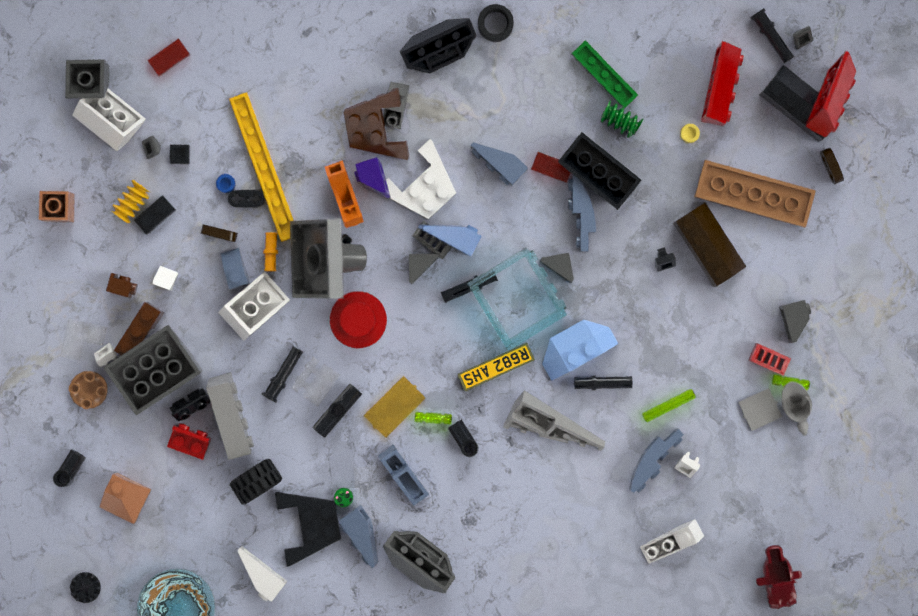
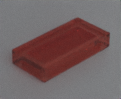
[148,38,190,77]
[531,152,570,183]

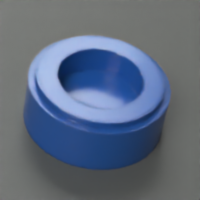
[216,174,236,193]

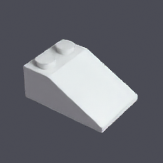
[218,272,290,341]

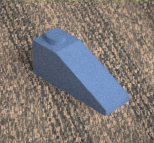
[418,224,482,256]

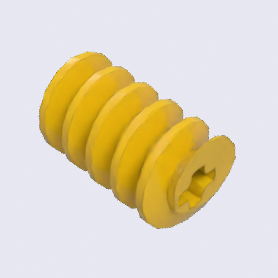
[112,180,151,223]

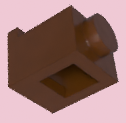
[106,273,138,298]

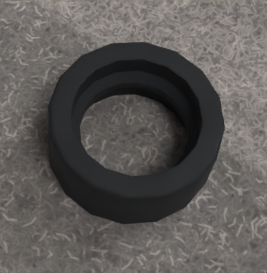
[478,4,514,42]

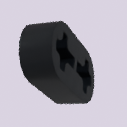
[228,190,265,208]

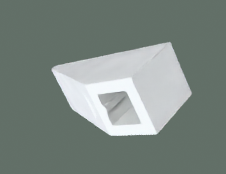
[640,519,704,564]

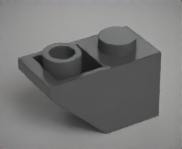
[383,82,409,129]

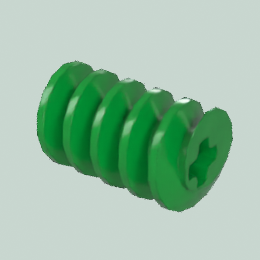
[600,100,643,138]

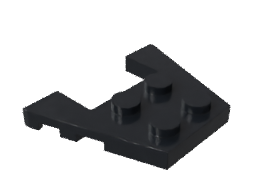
[275,492,341,567]

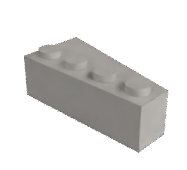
[206,372,254,460]

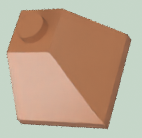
[100,473,151,524]

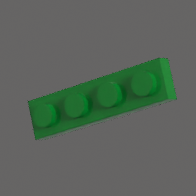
[571,40,638,109]

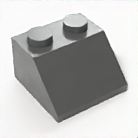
[65,59,109,99]

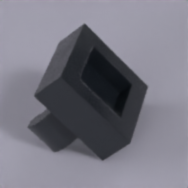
[655,247,676,272]

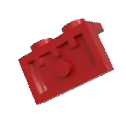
[167,423,212,460]

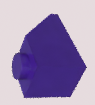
[354,157,391,199]

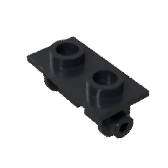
[170,388,211,421]

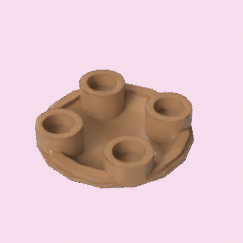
[69,371,108,409]

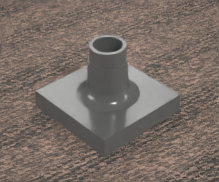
[290,219,367,299]

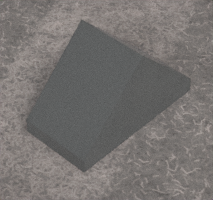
[539,253,574,283]
[409,254,439,284]

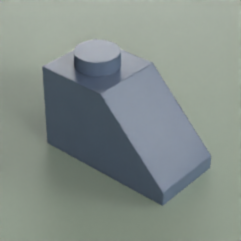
[221,248,250,290]

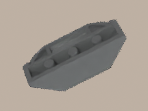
[383,531,455,593]

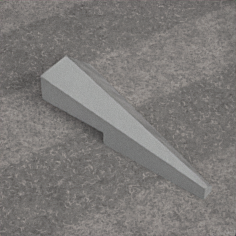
[503,390,605,451]

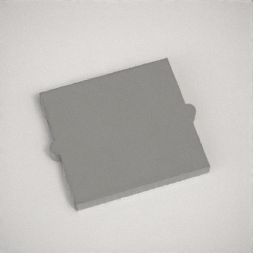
[738,388,782,431]

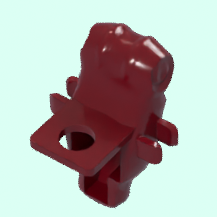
[756,545,802,609]

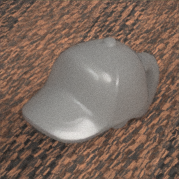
[782,381,812,436]

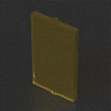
[364,376,426,438]

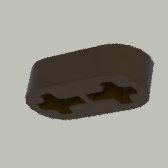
[820,147,844,184]
[200,224,238,242]

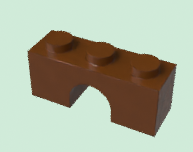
[114,302,165,355]

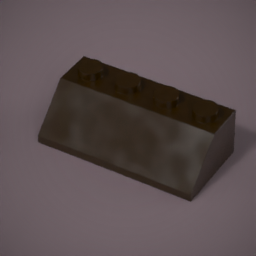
[673,202,747,287]

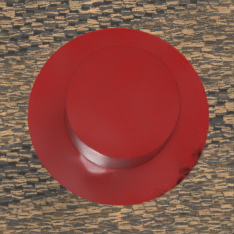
[330,291,387,348]

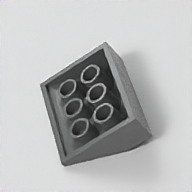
[103,324,203,415]

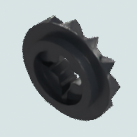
[69,572,101,603]

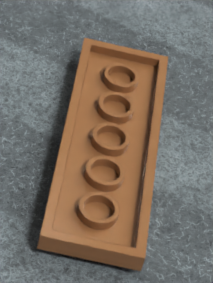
[694,160,816,228]

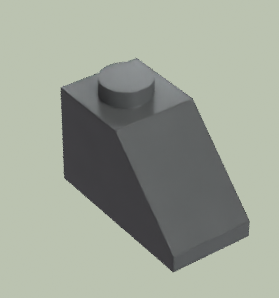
[779,300,811,343]

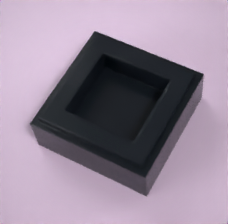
[170,144,190,164]

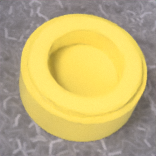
[680,124,700,143]

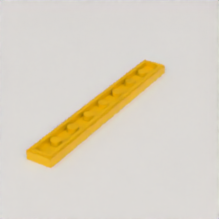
[229,92,294,242]

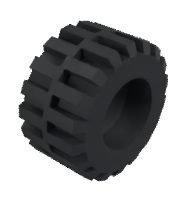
[229,459,283,505]

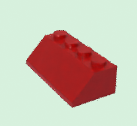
[701,41,744,126]
[805,51,857,138]

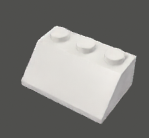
[72,89,146,151]

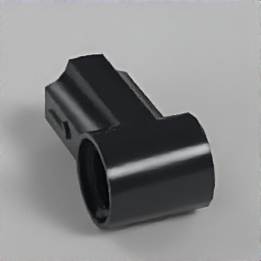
[448,419,479,457]
[53,449,86,487]

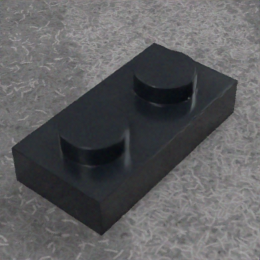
[134,195,176,235]

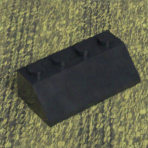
[759,65,839,142]
[558,132,642,210]

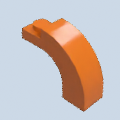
[325,160,364,228]

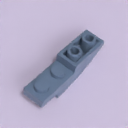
[568,175,596,252]
[629,428,684,493]

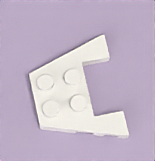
[386,139,456,220]

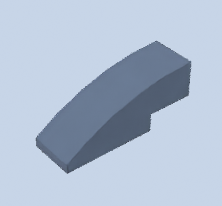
[378,444,429,506]

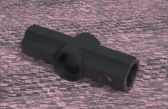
[312,383,362,438]

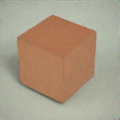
[39,191,75,222]

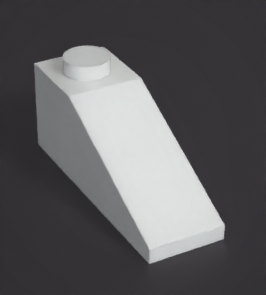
[238,546,287,602]

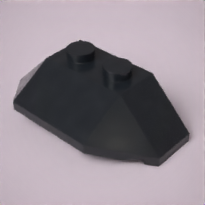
[399,18,477,73]

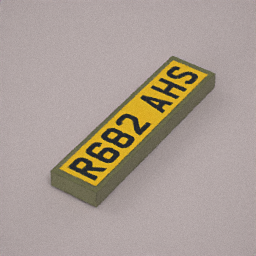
[457,343,535,391]

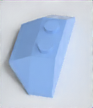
[542,320,618,381]

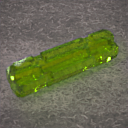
[772,375,810,390]
[415,412,452,424]

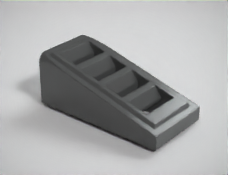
[412,221,452,259]

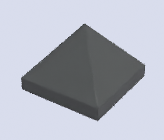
[792,26,813,49]
[142,136,161,159]

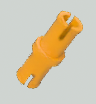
[263,232,278,272]

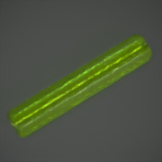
[642,389,696,422]

